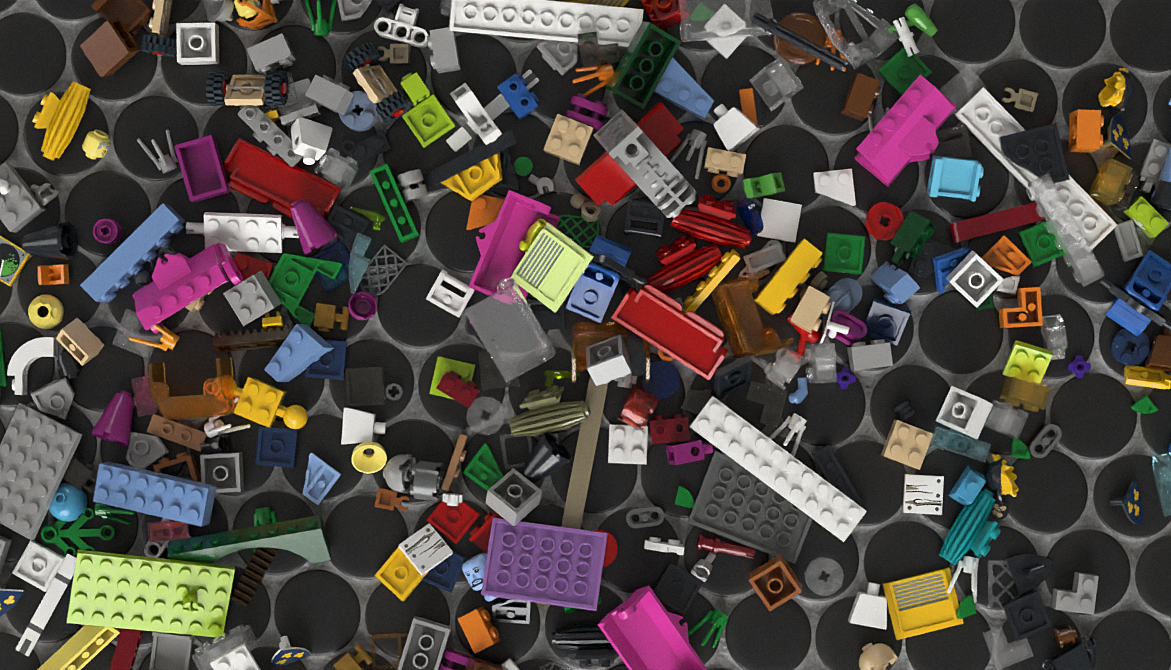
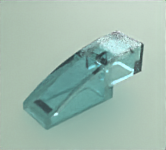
[349,232,372,294]

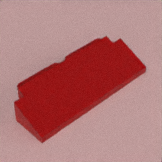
[575,102,684,206]
[224,138,342,221]
[611,284,728,380]

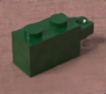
[890,211,935,267]

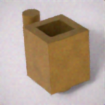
[314,303,349,332]
[333,643,374,670]

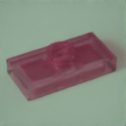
[131,375,158,417]

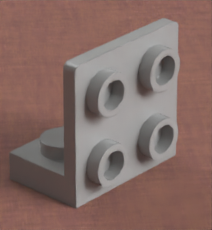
[278,78,321,127]

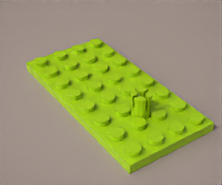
[67,550,235,638]

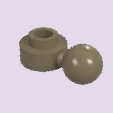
[570,193,601,222]
[799,271,828,300]

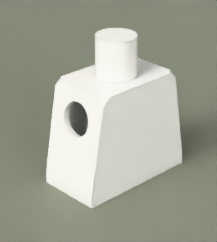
[714,104,760,152]
[291,116,332,165]
[341,407,386,444]
[848,582,887,629]

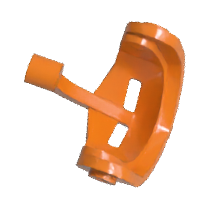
[236,0,279,30]

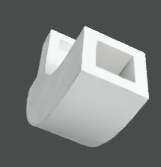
[450,83,502,145]
[7,337,58,395]

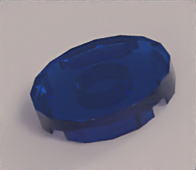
[737,198,764,235]
[642,361,680,399]

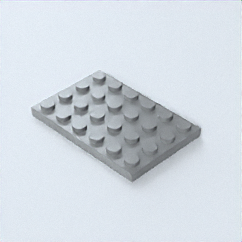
[0,403,82,540]

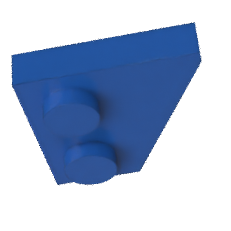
[933,246,971,293]

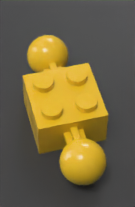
[212,375,308,429]

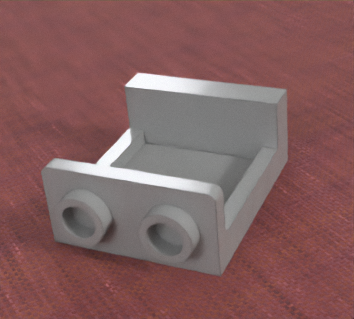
[148,631,194,670]

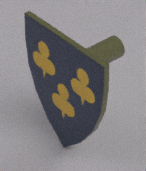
[1100,114,1131,159]

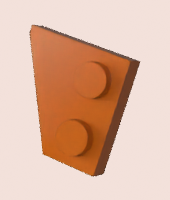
[466,195,505,230]

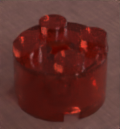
[618,386,658,431]

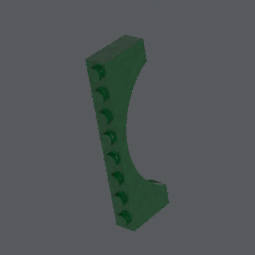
[168,515,331,564]

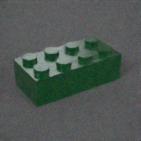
[605,21,681,109]

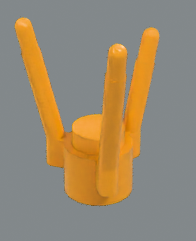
[129,324,180,351]

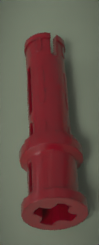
[696,533,756,559]

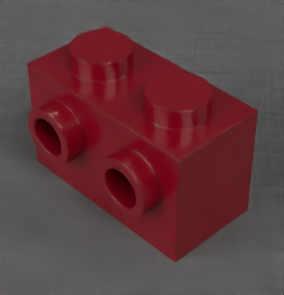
[436,371,480,408]
[649,414,690,444]

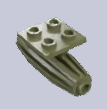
[510,385,591,437]

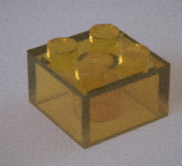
[1088,158,1133,206]
[1000,376,1051,412]

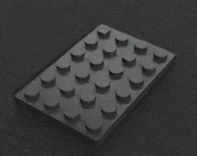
[688,451,812,564]

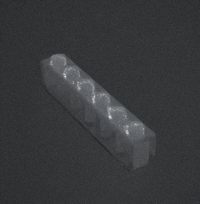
[1026,173,1105,287]

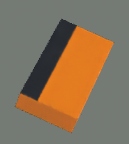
[739,87,763,126]

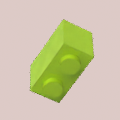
[400,72,430,107]
[1123,196,1169,238]

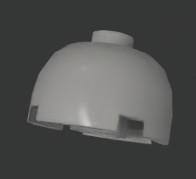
[383,454,417,493]

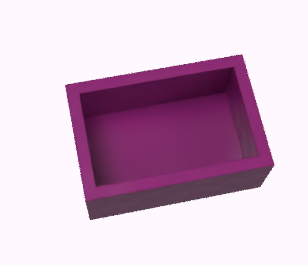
[174,135,231,203]

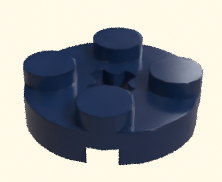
[1110,328,1150,365]

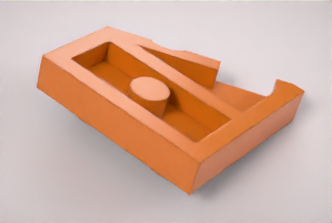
[981,235,1032,275]

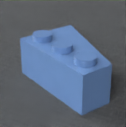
[653,57,714,120]
[869,261,920,305]
[264,324,334,382]

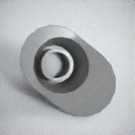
[203,0,234,22]

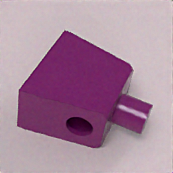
[665,440,713,465]

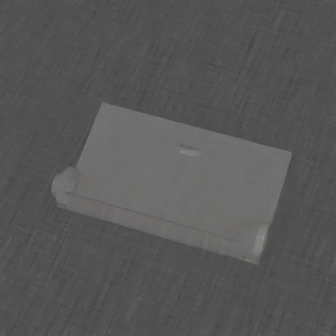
[678,0,777,42]
[464,278,556,382]

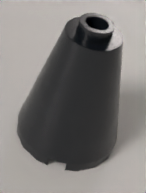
[21,222,78,260]
[519,433,572,484]

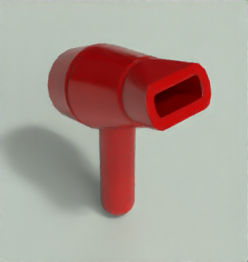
[787,312,822,361]

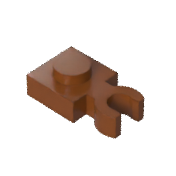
[374,487,410,511]

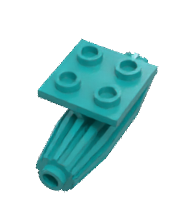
[939,489,1001,566]

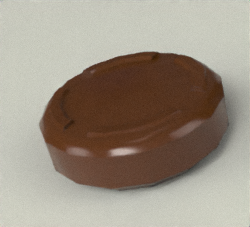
[773,12,826,65]

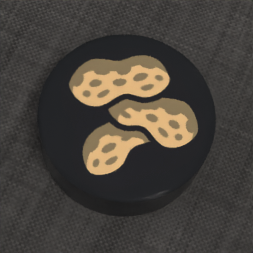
[990,500,1009,520]

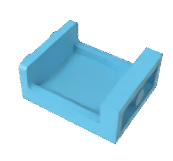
[927,155,984,202]

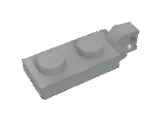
[1139,139,1171,193]

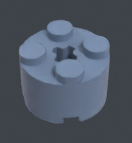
[339,91,379,132]

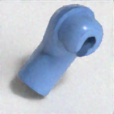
[789,377,808,404]

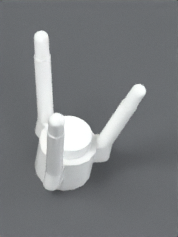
[204,397,250,438]
[769,413,807,456]
[947,556,979,603]

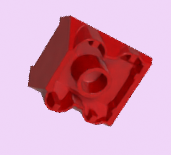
[641,0,690,30]

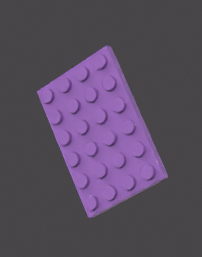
[481,518,608,611]

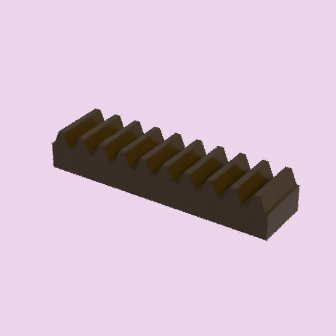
[213,326,290,353]
[230,547,279,608]

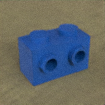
[497,74,539,120]

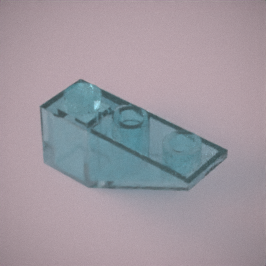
[930,426,991,462]
[1152,453,1171,517]

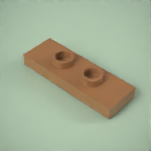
[147,414,207,452]
[442,434,468,492]

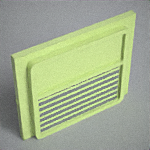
[510,222,594,313]

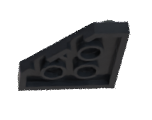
[999,123,1070,185]

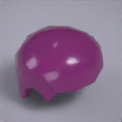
[348,291,377,320]

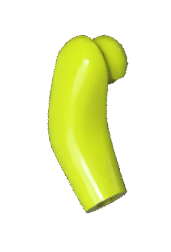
[519,219,547,253]

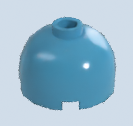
[49,482,88,522]

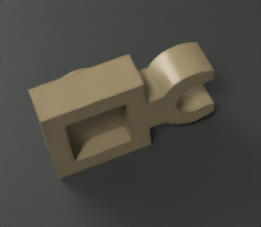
[377,44,411,64]
[1001,88,1038,113]

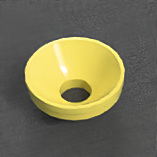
[28,295,64,329]
[352,442,387,473]

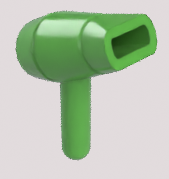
[887,3,938,37]

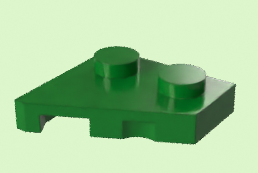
[463,443,504,491]

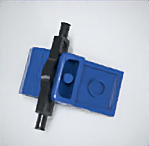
[566,235,646,323]
[1099,250,1171,337]

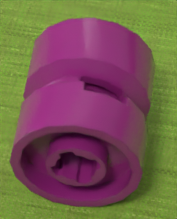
[93,218,124,245]

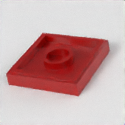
[426,490,480,544]

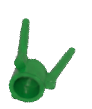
[305,0,337,36]
[95,502,135,525]
[253,507,277,553]
[688,608,728,648]

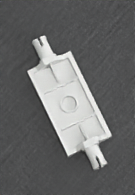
[186,212,299,253]

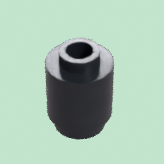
[56,351,81,380]

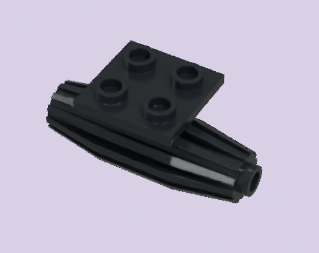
[552,623,614,668]

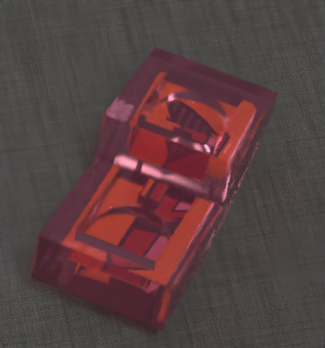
[147,520,189,542]

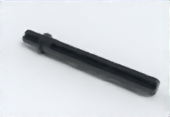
[751,13,848,71]

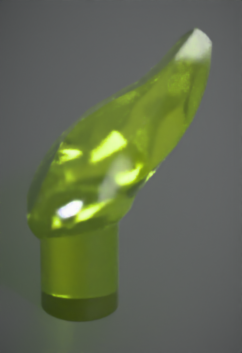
[351,206,386,230]
[543,370,580,387]

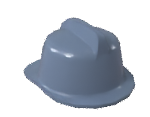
[825,278,863,316]

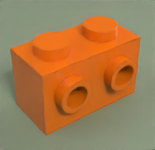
[458,606,500,653]

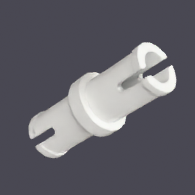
[893,17,919,57]

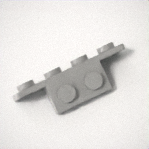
[238,105,303,167]

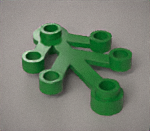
[41,507,116,557]

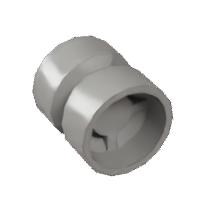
[397,169,428,202]

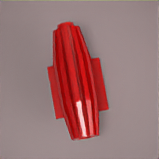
[671,194,752,248]
[645,235,722,293]

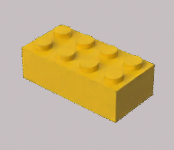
[754,239,823,315]

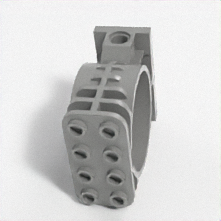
[593,110,697,218]

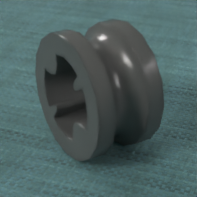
[385,383,403,400]

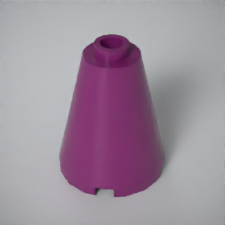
[290,199,338,254]
[91,391,134,446]

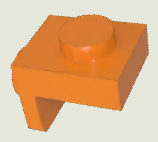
[38,264,69,285]

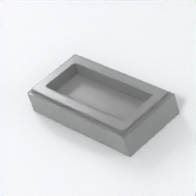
[1114,219,1144,262]
[743,242,786,274]

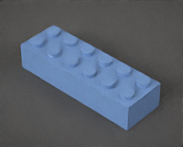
[80,203,186,303]
[93,461,216,527]

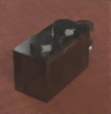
[63,451,97,495]

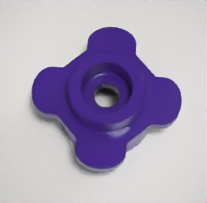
[1068,355,1091,378]
[833,367,856,390]

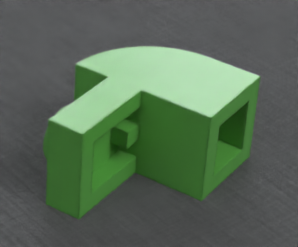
[743,172,785,199]

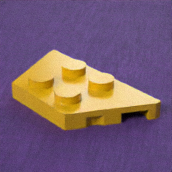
[441,152,502,201]

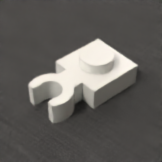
[443,493,463,506]

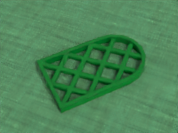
[557,215,600,248]

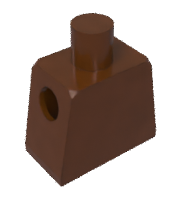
[1145,327,1171,372]

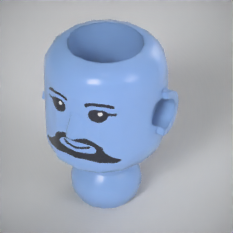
[462,553,497,602]

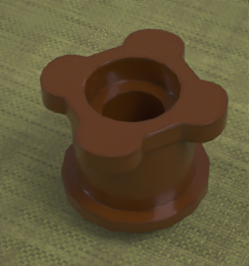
[1053,625,1078,648]

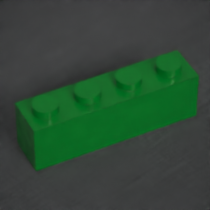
[369,164,420,243]

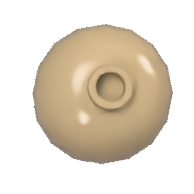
[859,643,898,670]

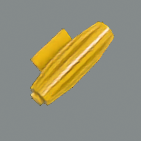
[32,81,91,161]

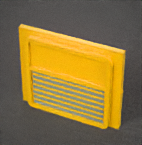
[882,567,964,640]

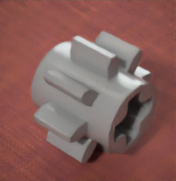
[614,373,637,388]

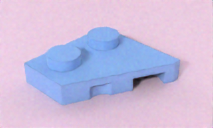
[303,452,341,505]

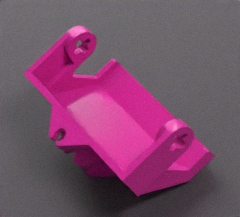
[854,75,956,187]
[468,190,560,306]
[132,243,243,334]
[598,586,707,670]

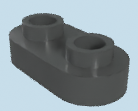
[1029,424,1062,458]
[626,506,664,528]

